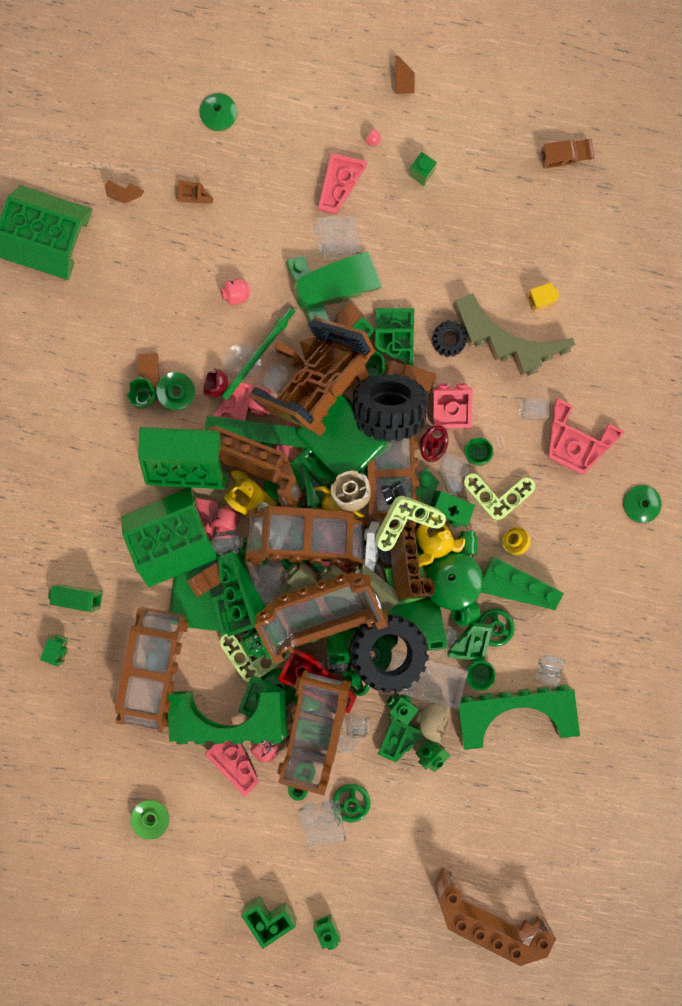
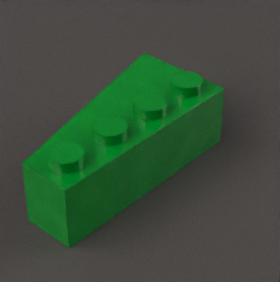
[481,557,564,610]

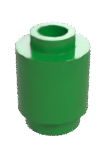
[458,531,478,559]

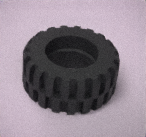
[352,373,428,442]
[350,614,429,693]

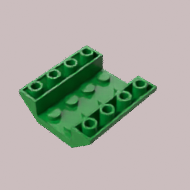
[0,185,93,281]
[138,427,229,489]
[121,488,219,587]

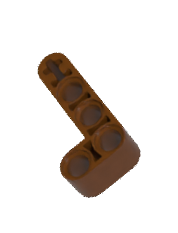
[388,520,435,599]

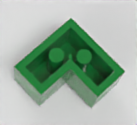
[241,896,297,949]

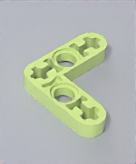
[463,474,535,520]
[375,496,446,551]
[220,634,290,683]

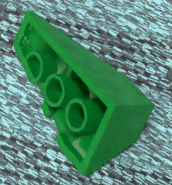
[218,551,266,637]

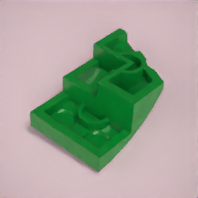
[375,308,414,366]

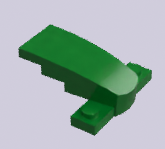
[286,252,382,333]

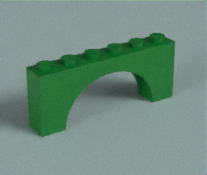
[326,598,447,665]
[456,684,580,750]
[168,689,287,745]

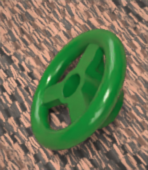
[477,608,515,647]
[343,659,371,696]
[332,784,371,823]

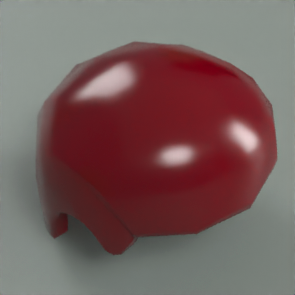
[203,368,228,398]

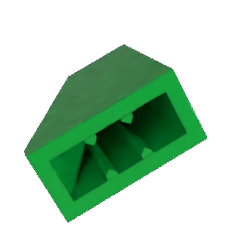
[48,584,103,612]

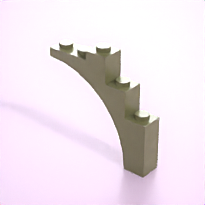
[453,293,575,376]
[268,561,398,615]

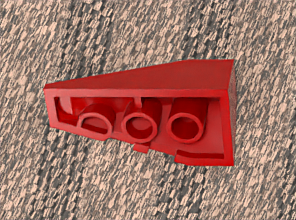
[278,648,357,714]

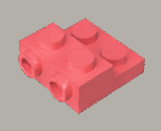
[432,383,473,428]

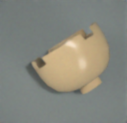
[331,471,371,511]
[417,702,450,743]

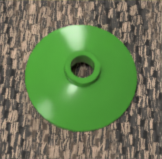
[130,800,170,840]

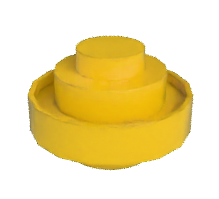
[502,527,531,556]

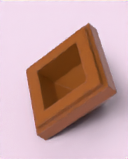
[300,337,320,360]

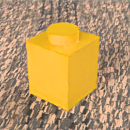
[527,282,559,312]

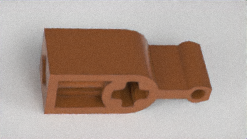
[541,139,595,169]
[385,360,436,395]
[187,562,222,597]

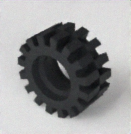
[432,320,468,357]

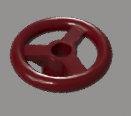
[420,425,449,462]

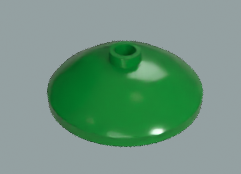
[425,552,483,610]

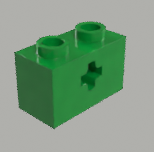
[430,490,476,528]

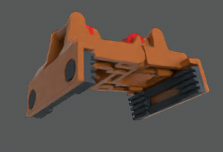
[249,317,375,435]

